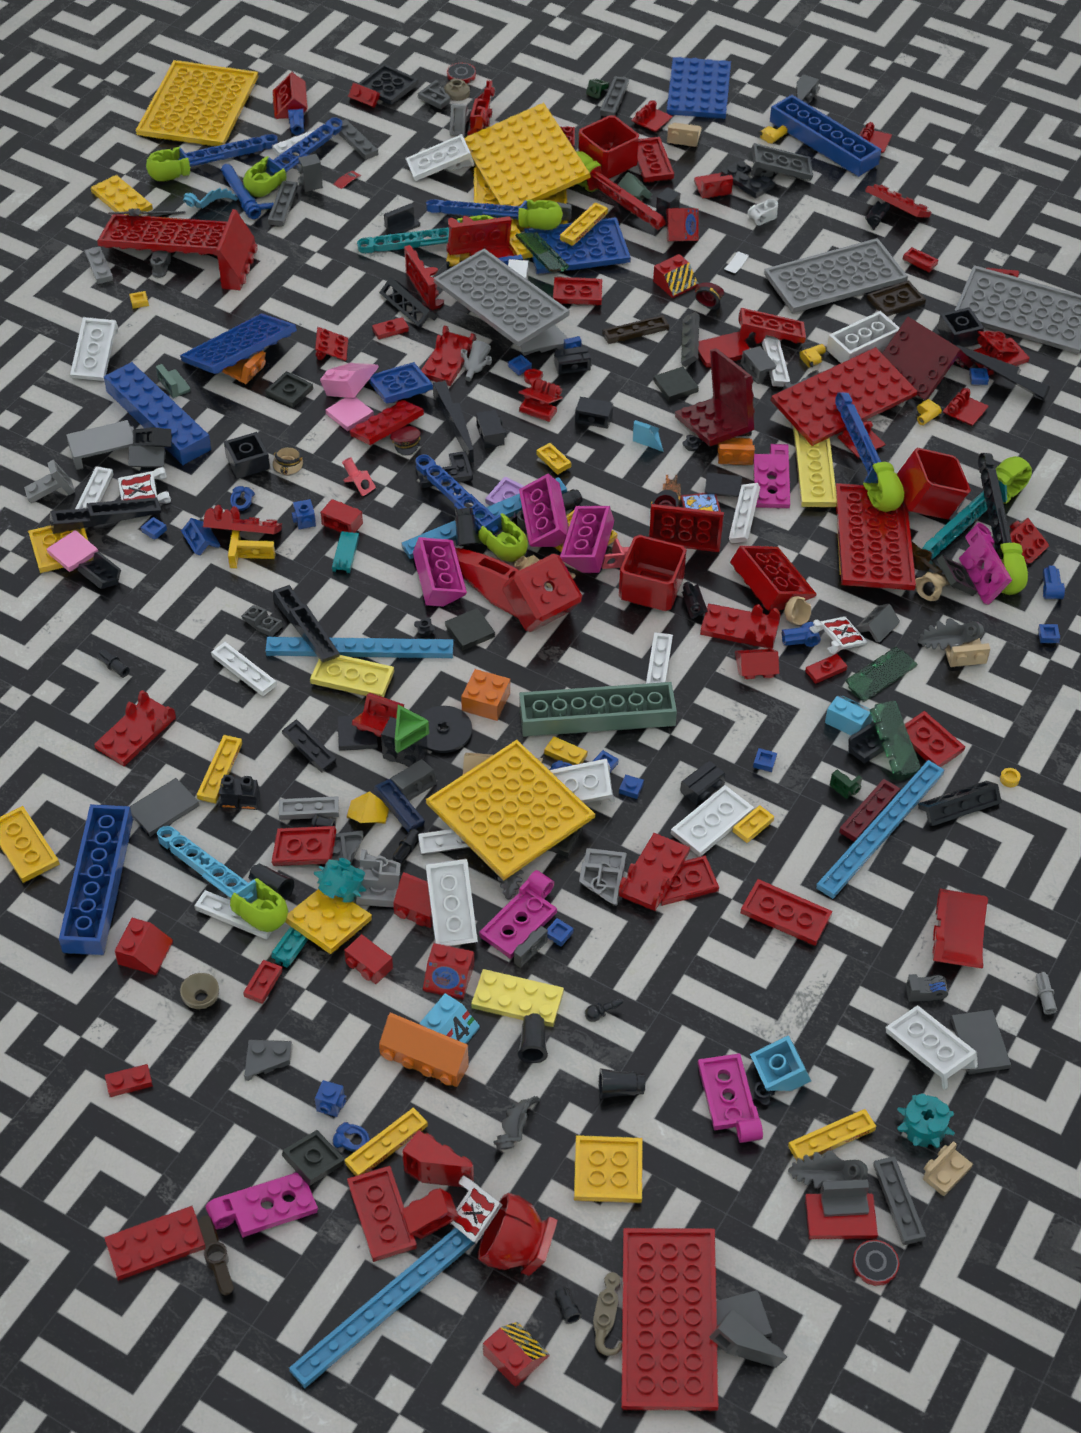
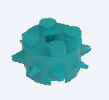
[314,858,366,902]
[897,1093,955,1148]

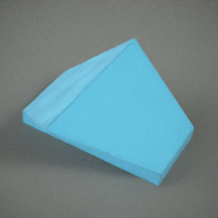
[633,420,664,452]

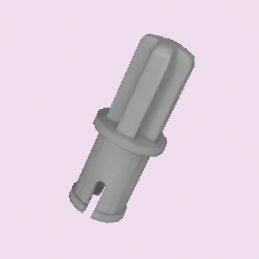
[1036,972,1057,1014]

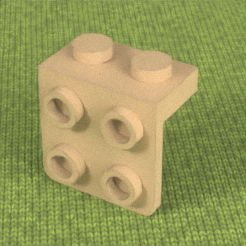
[667,123,702,147]
[945,638,990,667]

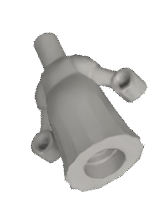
[461,340,492,381]

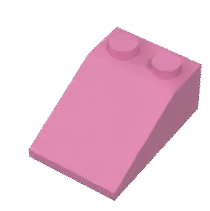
[320,363,379,398]

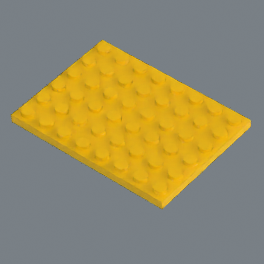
[136,60,258,146]
[464,103,591,206]

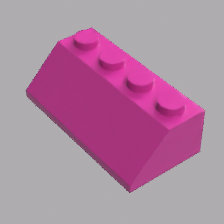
[519,474,569,547]
[560,506,614,573]
[413,537,467,606]

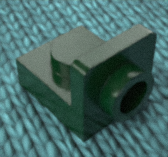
[586,79,610,99]
[830,769,862,799]

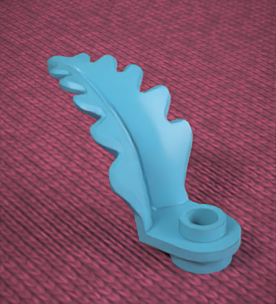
[183,188,238,209]

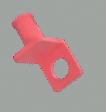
[342,457,376,496]
[601,538,629,569]

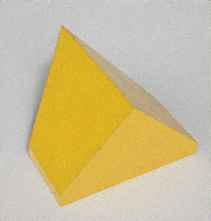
[347,791,389,824]

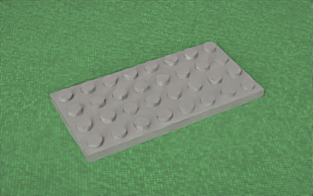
[764,238,908,313]
[434,249,570,347]
[955,265,1081,354]

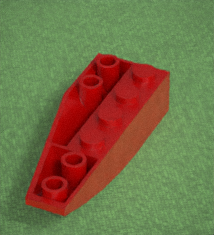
[455,547,520,618]

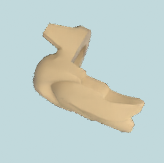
[915,572,950,601]

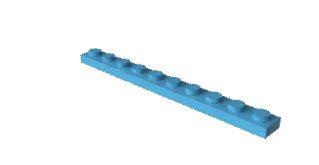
[402,477,567,559]
[266,637,454,658]
[816,760,945,899]
[289,1228,482,1388]

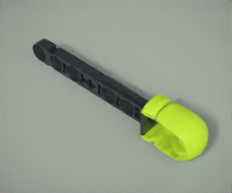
[978,453,1028,595]

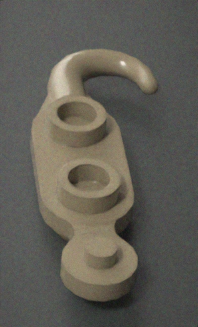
[593,1272,622,1356]

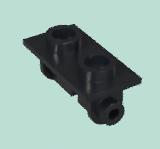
[865,200,891,230]
[682,581,708,619]

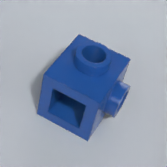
[292,499,316,529]
[315,1080,346,1117]

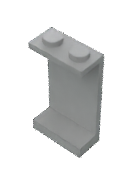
[66,420,134,470]

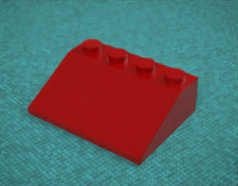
[217,209,258,291]
[649,504,724,552]
[730,546,817,610]

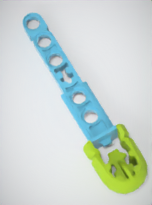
[157,826,288,932]

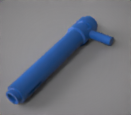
[221,164,274,219]

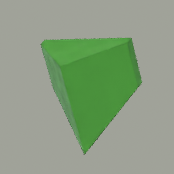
[395,705,429,753]

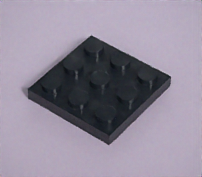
[358,64,419,105]

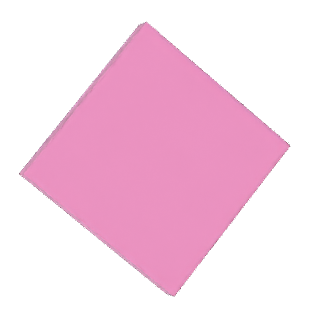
[325,397,374,431]
[47,530,98,572]

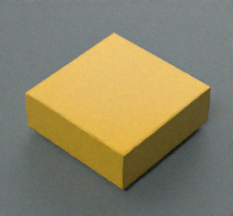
[129,291,149,309]

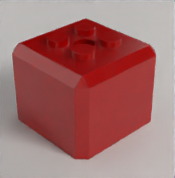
[578,115,639,179]
[897,447,971,519]
[619,535,687,611]
[503,553,582,632]

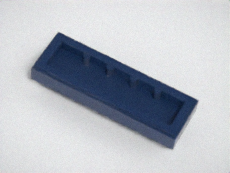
[373,779,425,833]

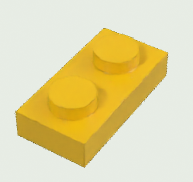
[536,443,571,475]
[544,736,588,765]
[732,805,774,843]

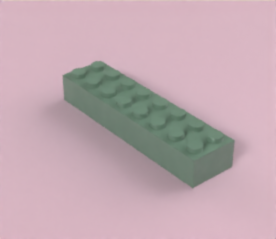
[519,682,677,737]

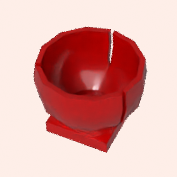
[478,1193,558,1276]

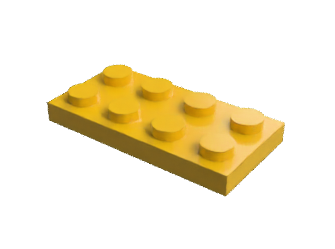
[91,175,153,216]
[0,806,60,883]

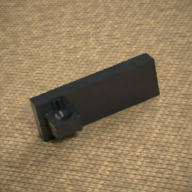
[282,719,336,773]

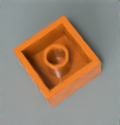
[461,669,510,721]

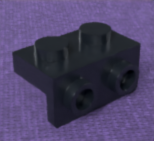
[78,552,121,589]
[848,720,893,764]

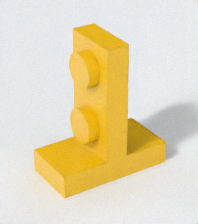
[228,530,275,568]

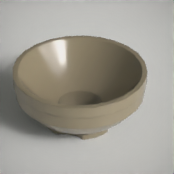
[444,78,470,101]
[180,973,219,1009]

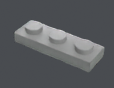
[85,247,113,284]
[279,796,339,820]

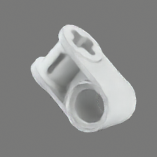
[747,199,778,225]

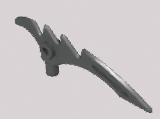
[108,208,185,217]

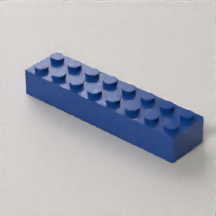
[770,94,881,177]
[104,362,211,465]
[59,804,133,955]

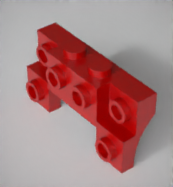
[468,80,495,136]

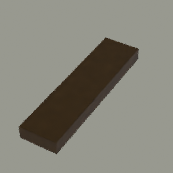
[602,315,669,344]

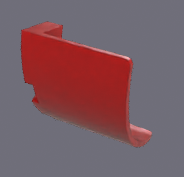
[932,888,988,969]

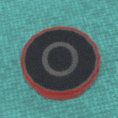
[447,63,476,84]
[852,1240,899,1286]

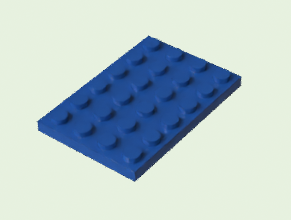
[667,57,731,119]
[524,218,631,274]
[180,313,297,374]

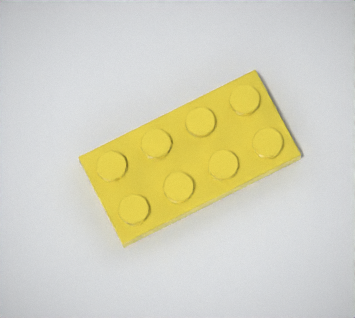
[310,655,394,697]
[471,969,564,1027]

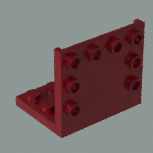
[882,317,974,400]
[675,348,755,446]

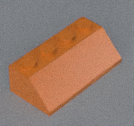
[379,1012,469,1087]

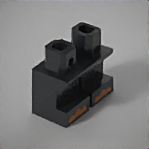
[219,775,260,810]

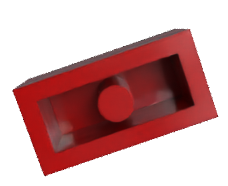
[320,499,363,533]
[344,934,393,984]
[402,1188,459,1239]

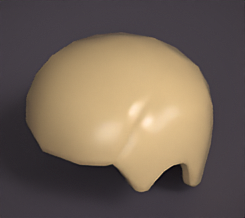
[784,596,811,626]

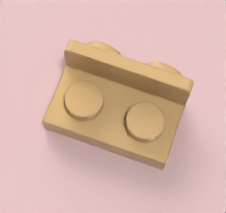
[923,1141,973,1196]

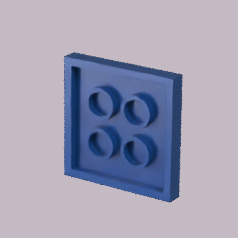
[368,362,433,404]

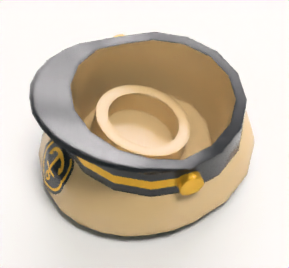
[272,447,303,475]

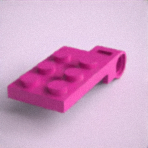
[753,444,790,508]
[959,523,1012,605]
[479,870,557,959]
[698,1053,763,1143]
[205,1172,318,1237]

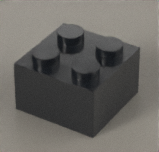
[937,307,984,347]
[224,432,270,479]
[381,717,428,767]

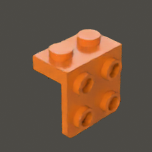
[222,351,266,384]
[718,438,755,465]

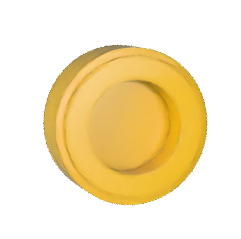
[1000,768,1021,787]

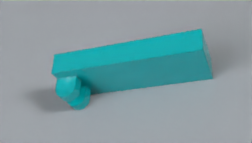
[332,531,359,573]
[271,926,309,967]

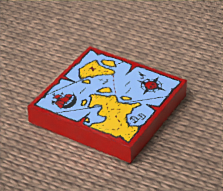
[681,493,721,512]

